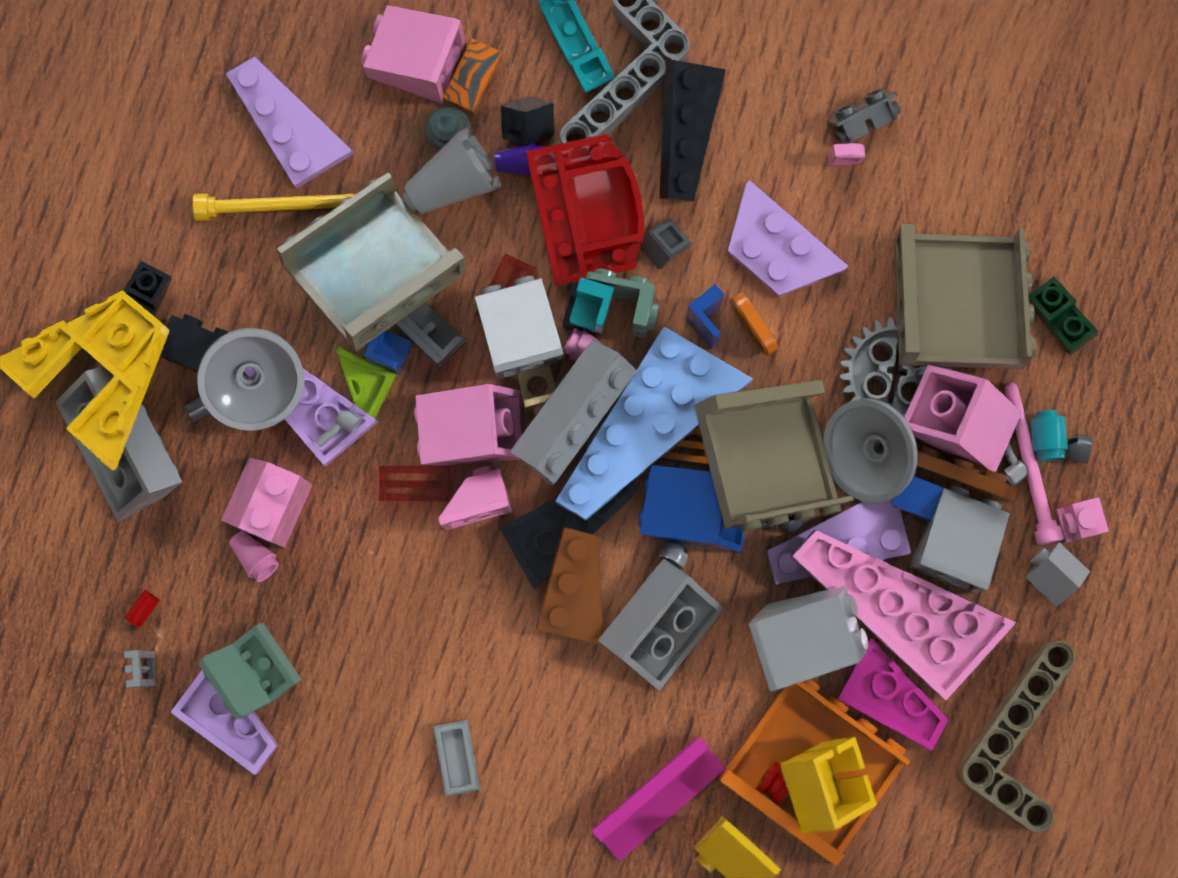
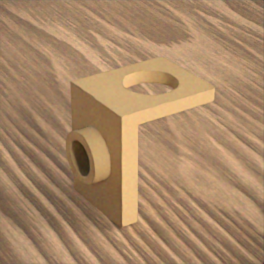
[517,365,556,416]

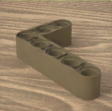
[957,641,1075,832]

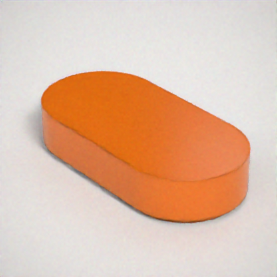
[730,292,779,356]

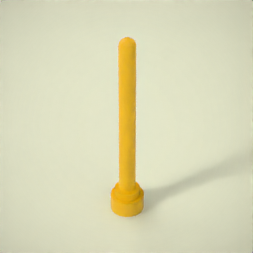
[193,194,355,221]

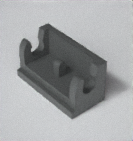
[394,303,466,369]

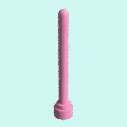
[1004,382,1065,546]

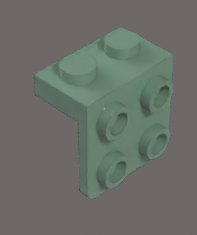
[586,269,659,339]
[199,622,302,719]

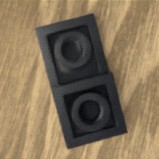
[124,261,172,316]

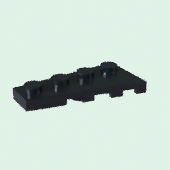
[659,60,726,202]
[500,481,638,590]

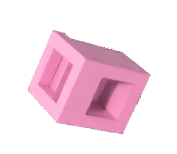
[1056,497,1109,543]

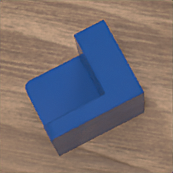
[364,331,413,375]
[892,477,943,523]

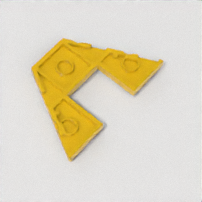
[0,290,170,471]

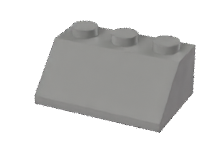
[598,558,724,691]

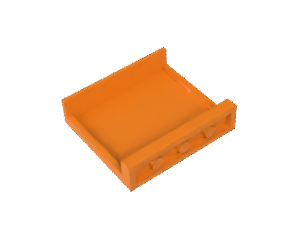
[718,679,911,867]

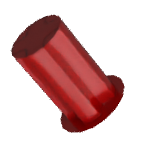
[123,590,160,629]

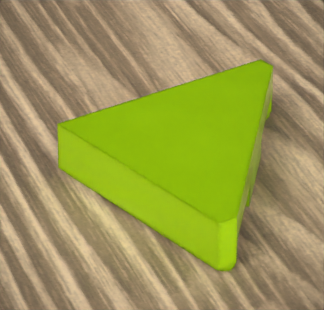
[336,347,397,432]

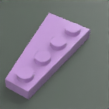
[226,57,354,189]
[766,498,911,585]

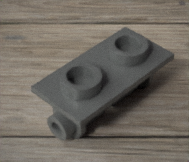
[827,88,901,144]

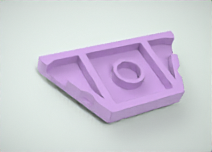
[727,180,848,298]

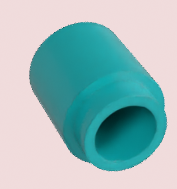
[1030,410,1068,461]

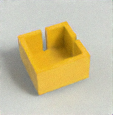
[780,737,877,834]

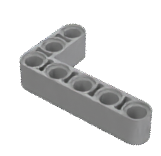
[560,0,689,144]

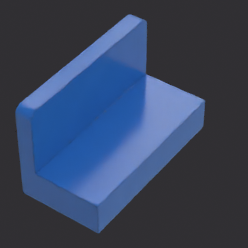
[686,284,724,349]

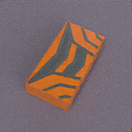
[442,38,503,115]

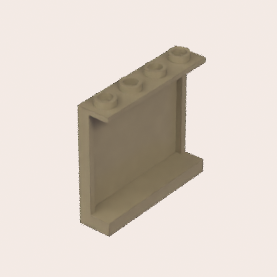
[894,224,1036,369]
[694,380,854,532]

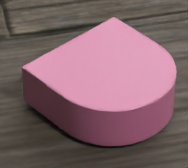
[827,143,866,166]

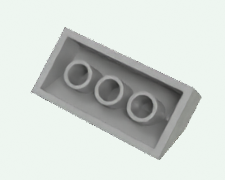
[510,339,637,486]
[55,366,182,522]

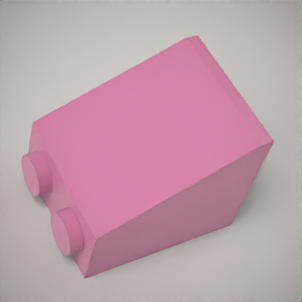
[361,5,466,104]
[904,364,1022,472]
[414,384,524,467]
[221,457,313,548]

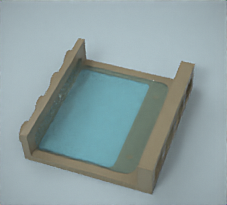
[277,173,466,352]

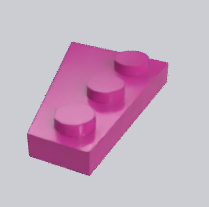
[837,637,948,751]

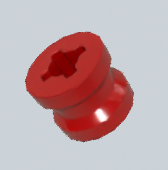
[755,760,789,806]

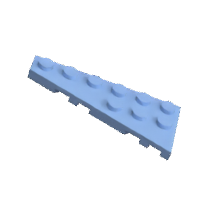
[556,327,753,521]

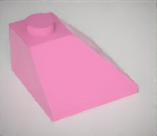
[438,466,512,531]

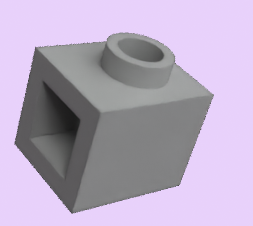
[1026,542,1090,607]

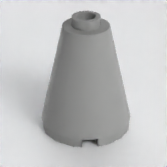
[403,128,501,214]

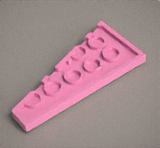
[790,530,1016,700]

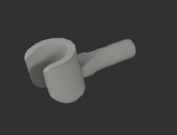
[315,411,362,448]
[1002,443,1027,486]

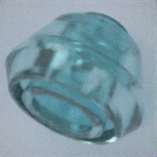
[425,106,471,150]

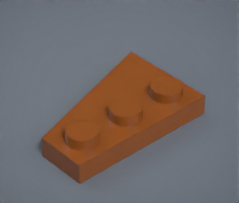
[917,445,1019,502]
[535,526,604,646]

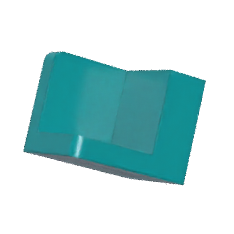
[569,278,614,333]

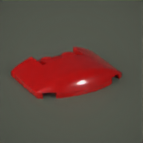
[526,134,644,286]

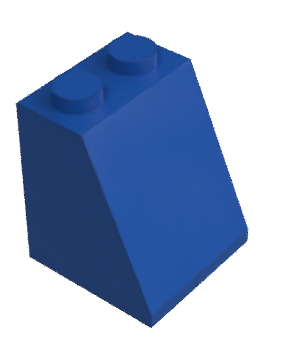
[638,465,745,553]

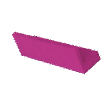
[592,736,725,860]

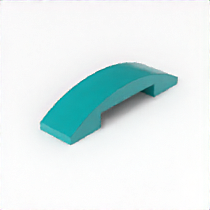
[536,0,616,94]

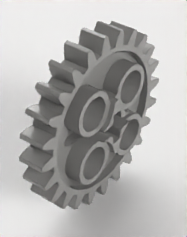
[838,317,952,418]

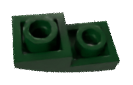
[1028,276,1098,356]

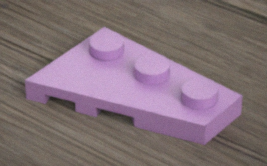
[171,670,278,775]

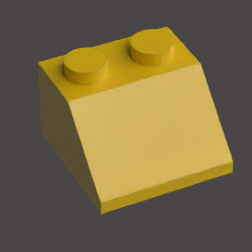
[694,816,781,878]

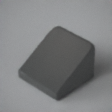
[640,218,692,269]

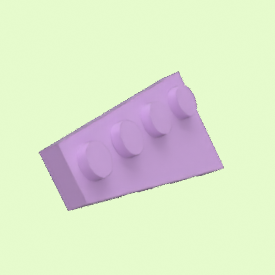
[244,368,378,466]

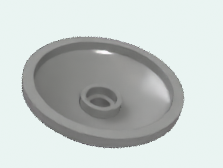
[197,328,304,431]
[823,398,917,503]

